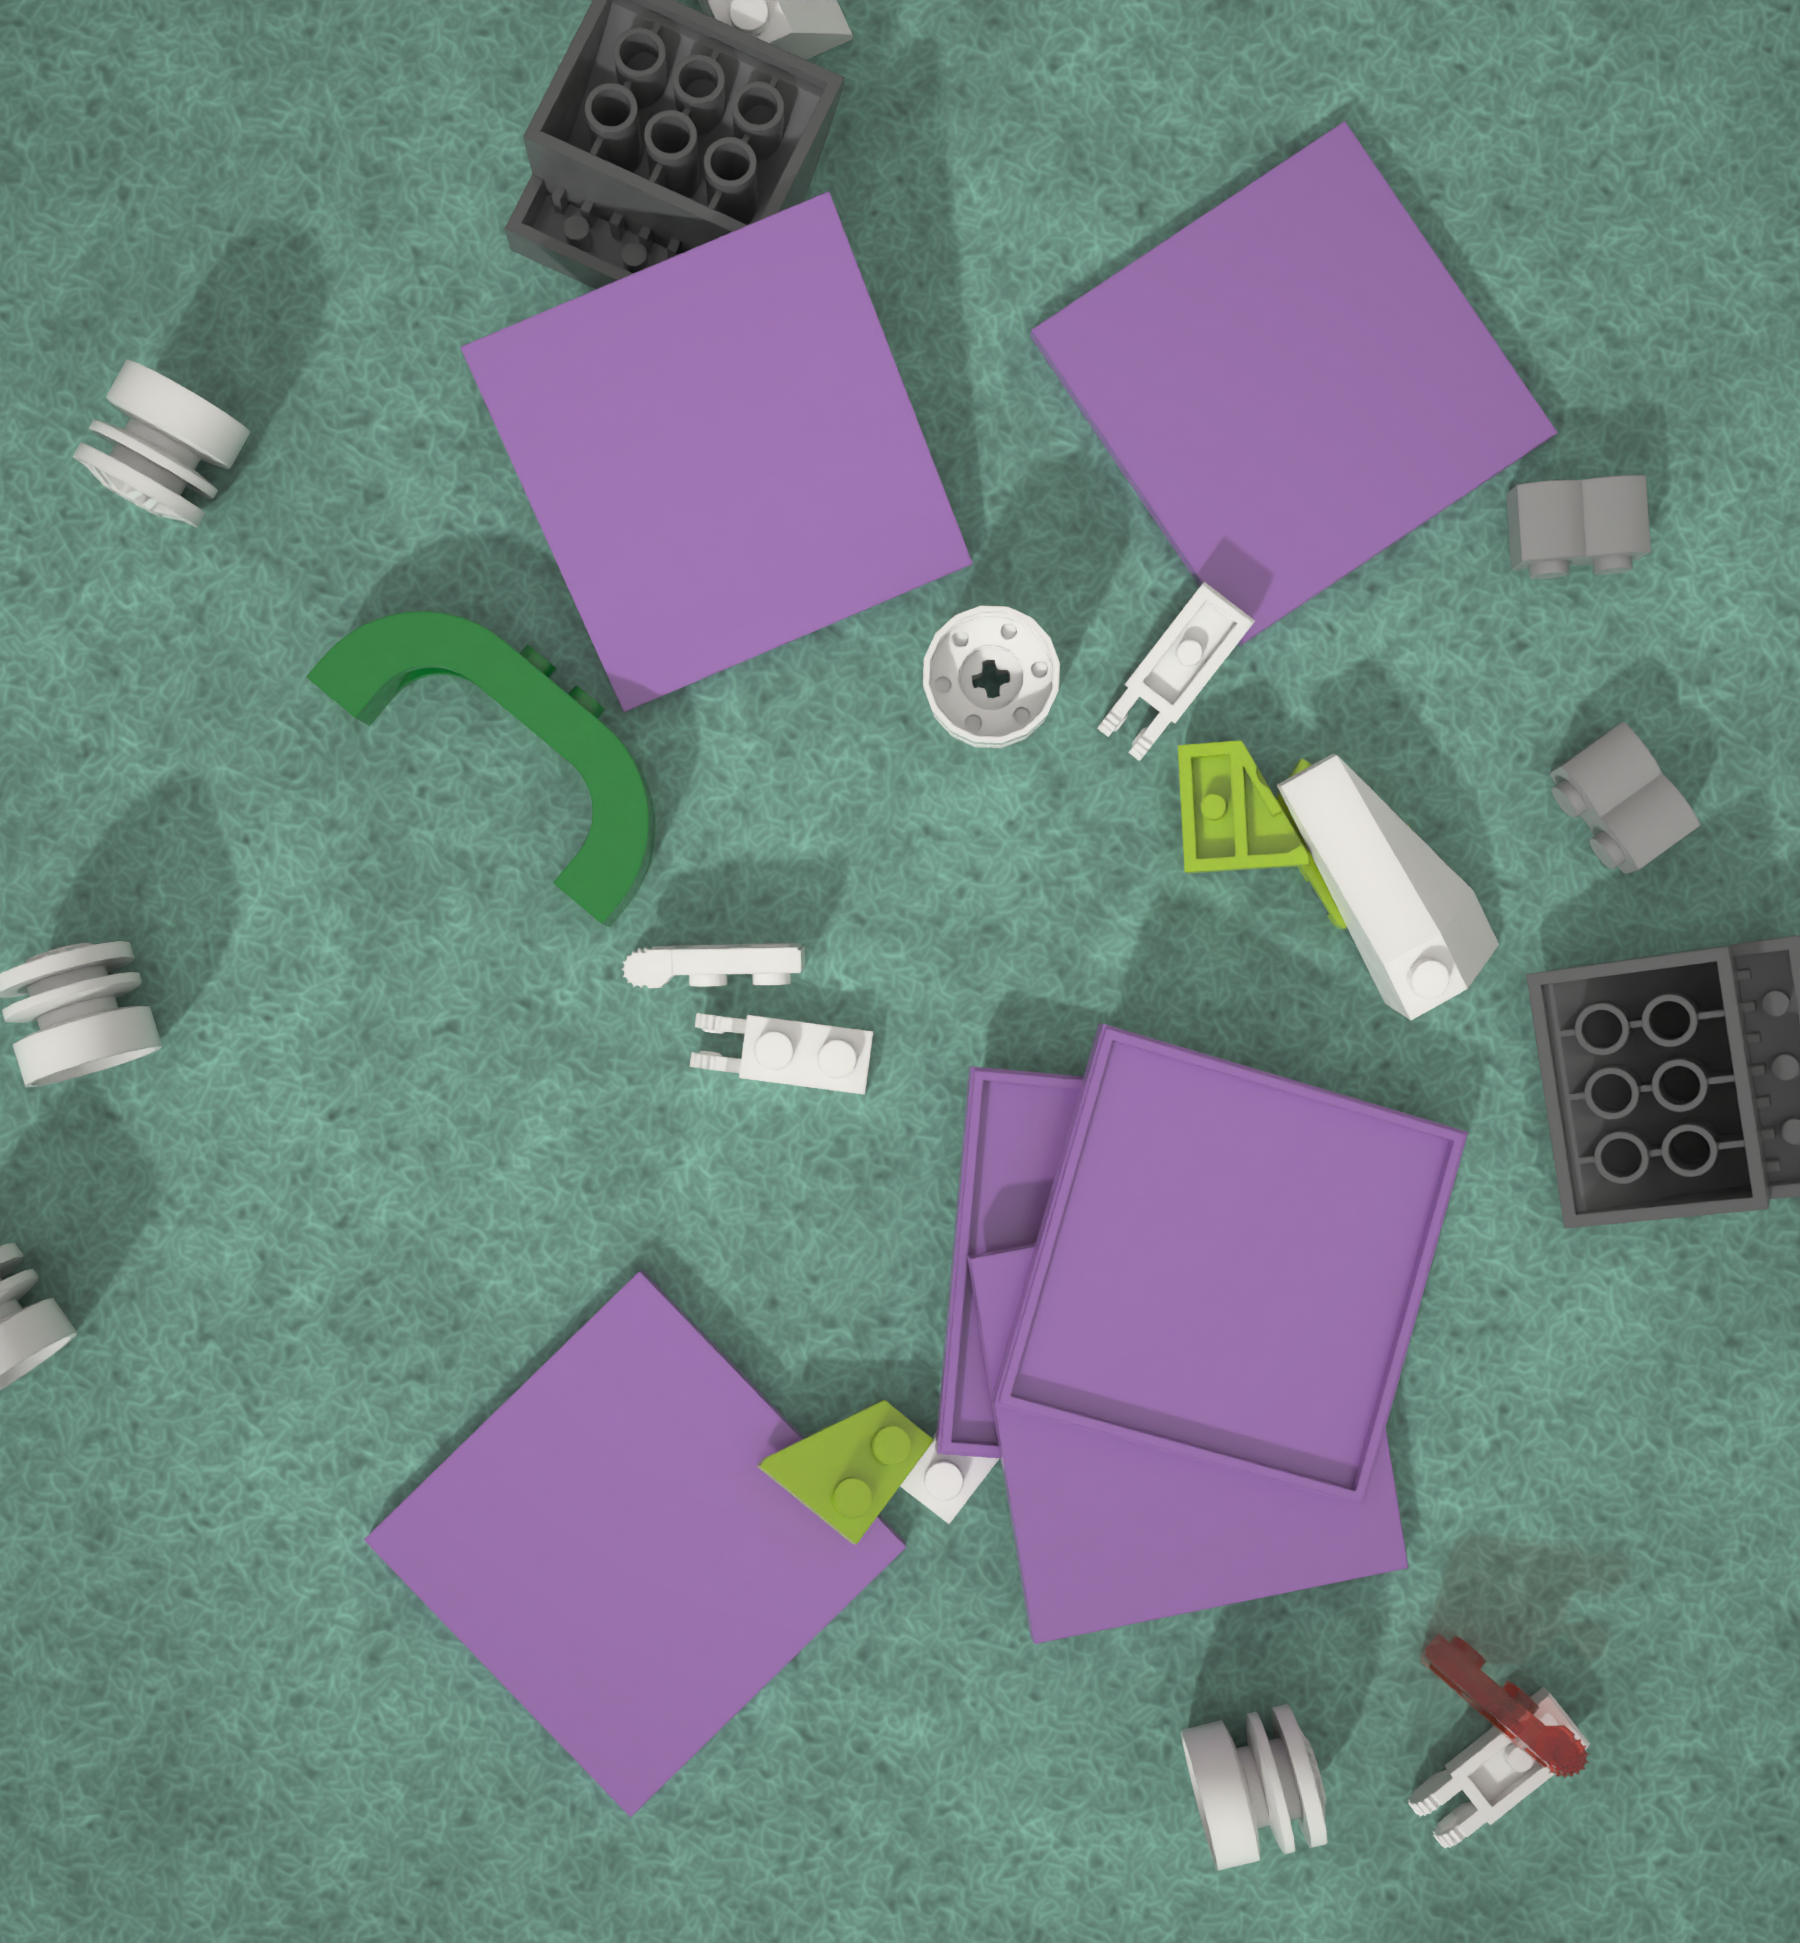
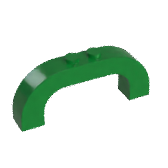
[306,611,656,927]

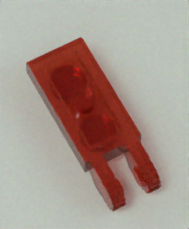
[1420,1633,1589,1779]

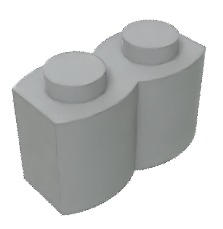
[1506,475,1651,579]
[1549,722,1701,874]

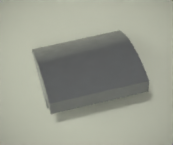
[505,0,845,289]
[1526,934,1800,1229]

